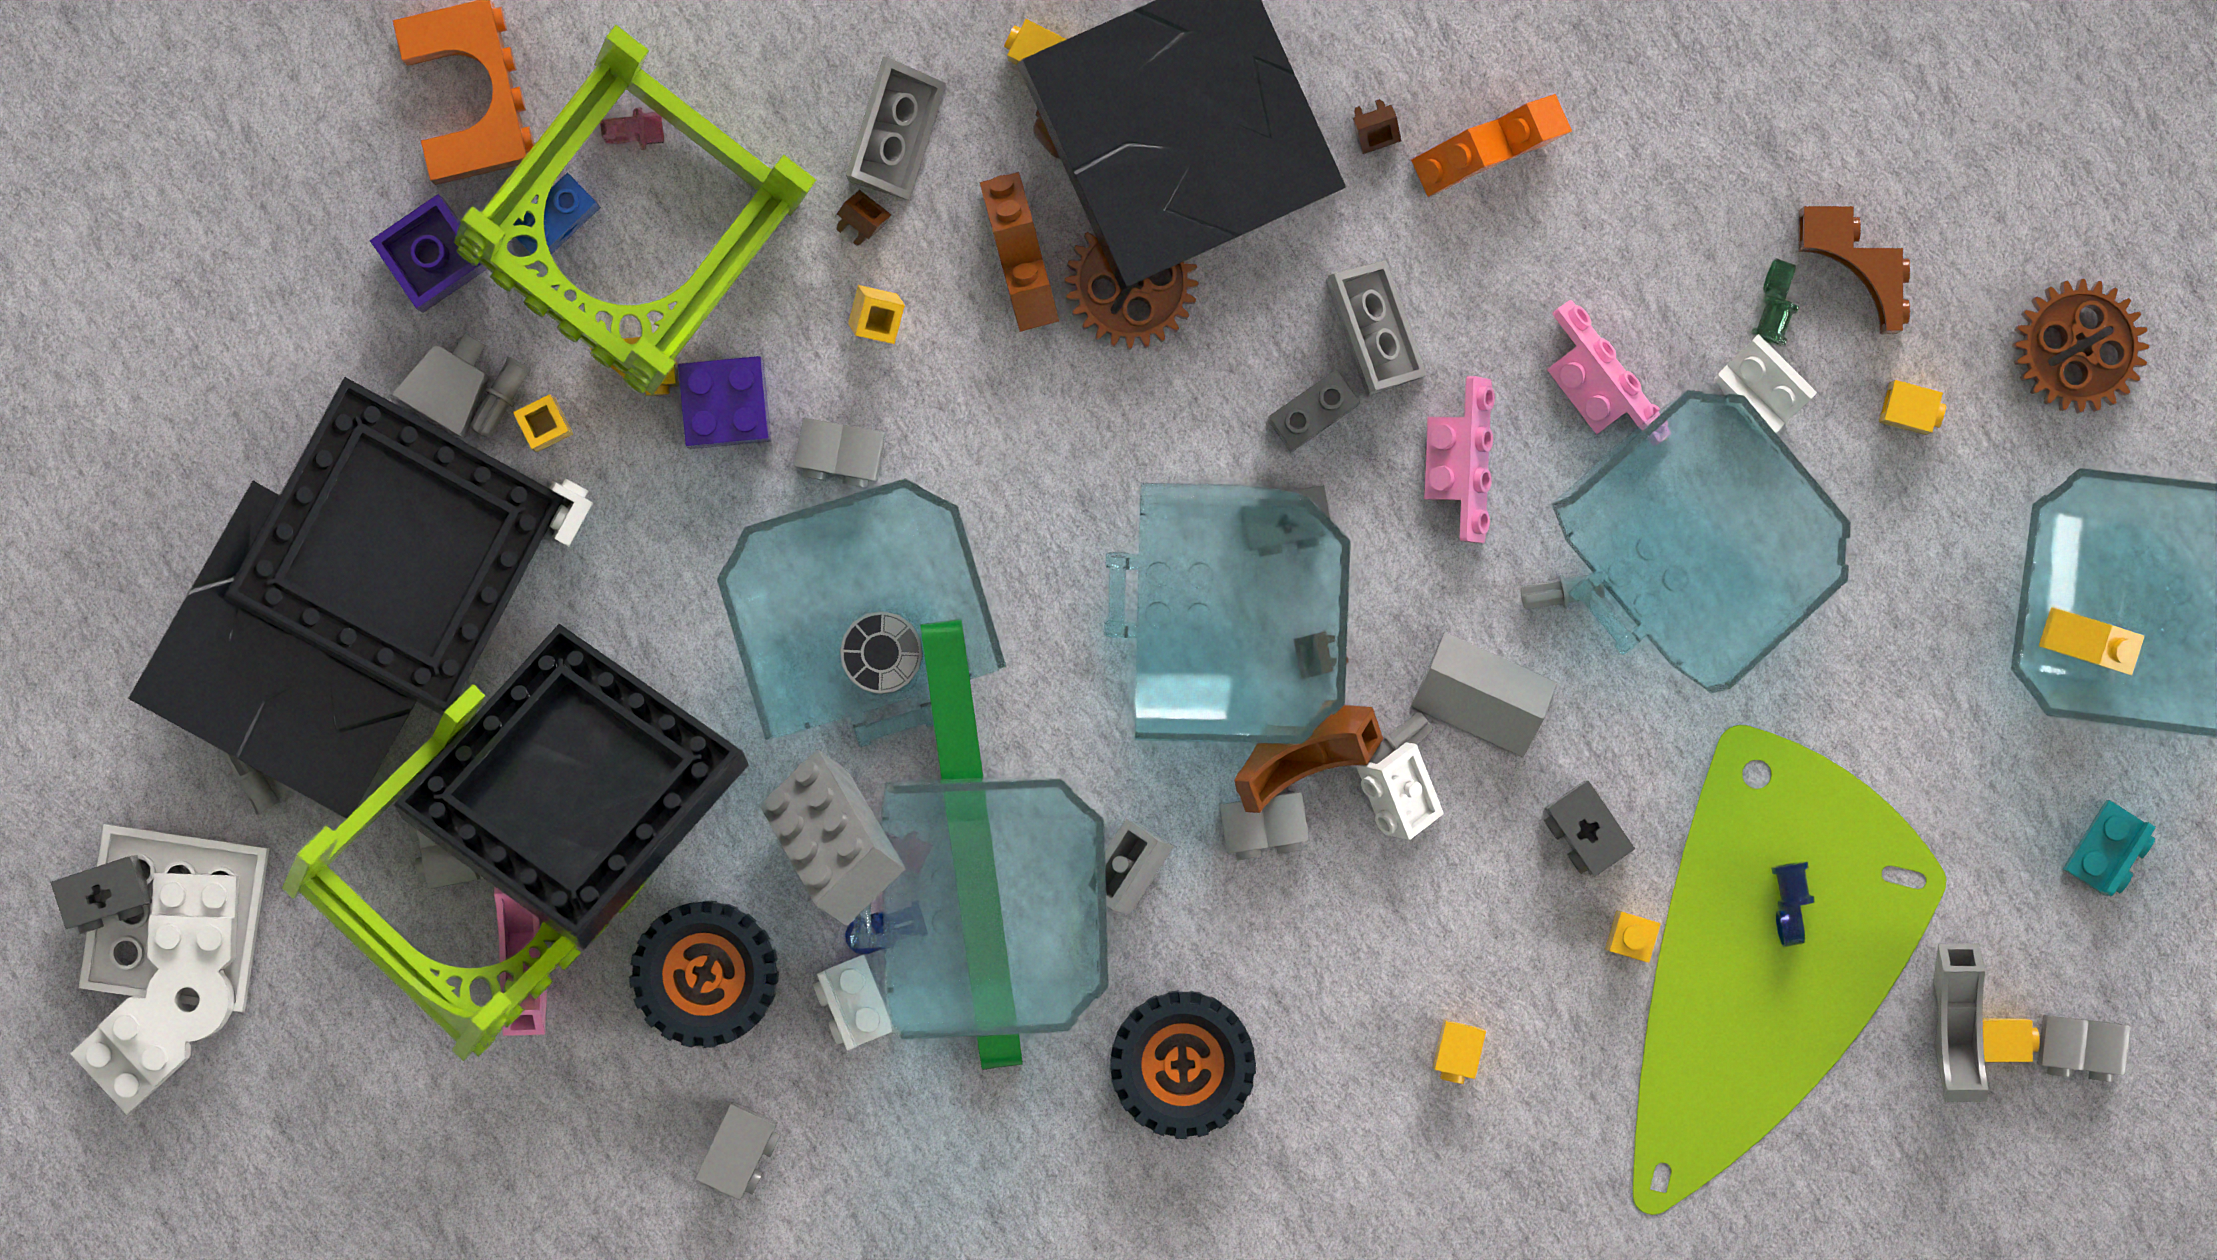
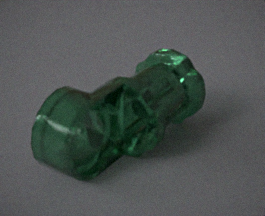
[1751,258,1799,346]

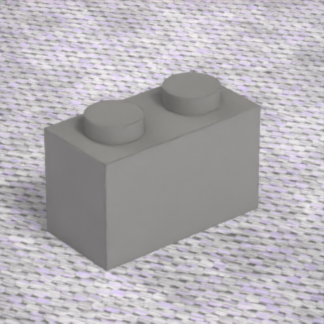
[1082,818,1174,915]
[695,1101,781,1201]

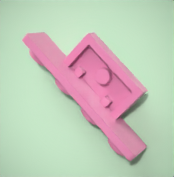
[1547,300,1670,444]
[1424,376,1495,543]

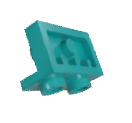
[2063,800,2156,897]

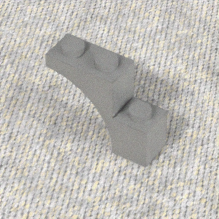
[1933,943,1989,1102]

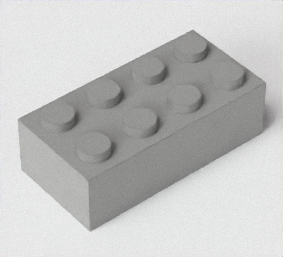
[759,749,906,926]

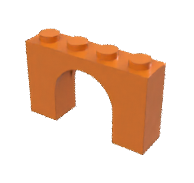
[392,0,535,185]

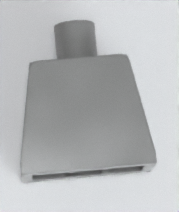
[392,333,489,438]

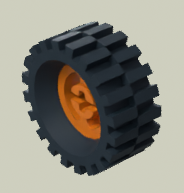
[629,901,779,1048]
[1110,990,1256,1139]

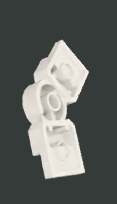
[70,873,239,1115]

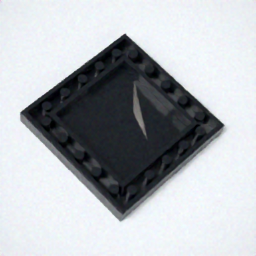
[1017,0,1346,290]
[223,377,564,716]
[128,480,416,819]
[394,624,749,951]

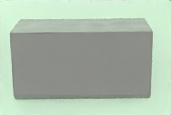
[846,57,946,200]
[1326,260,1427,397]
[1410,631,1557,757]

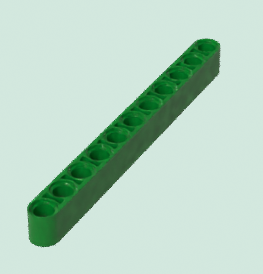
[920,619,1023,1070]

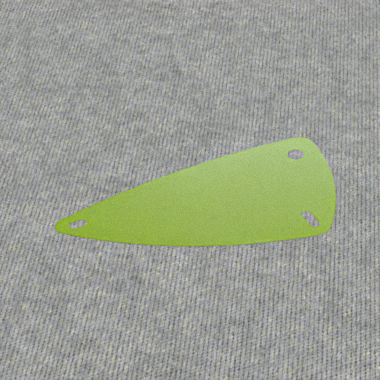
[1632,725,1947,1215]

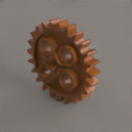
[1064,232,1199,350]
[2012,279,2149,413]

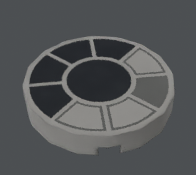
[840,611,923,694]

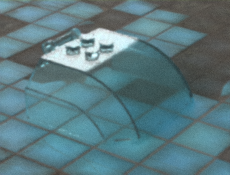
[1551,390,1851,694]
[2011,468,2217,739]
[717,478,1007,748]
[1104,483,1350,744]
[851,777,1108,1040]

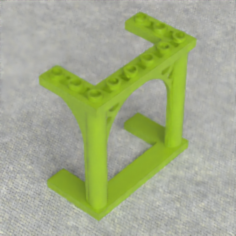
[454,25,817,395]
[282,684,653,1062]

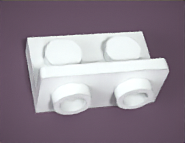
[1714,334,1817,437]
[550,478,593,546]
[1357,742,1444,840]
[813,954,895,1051]

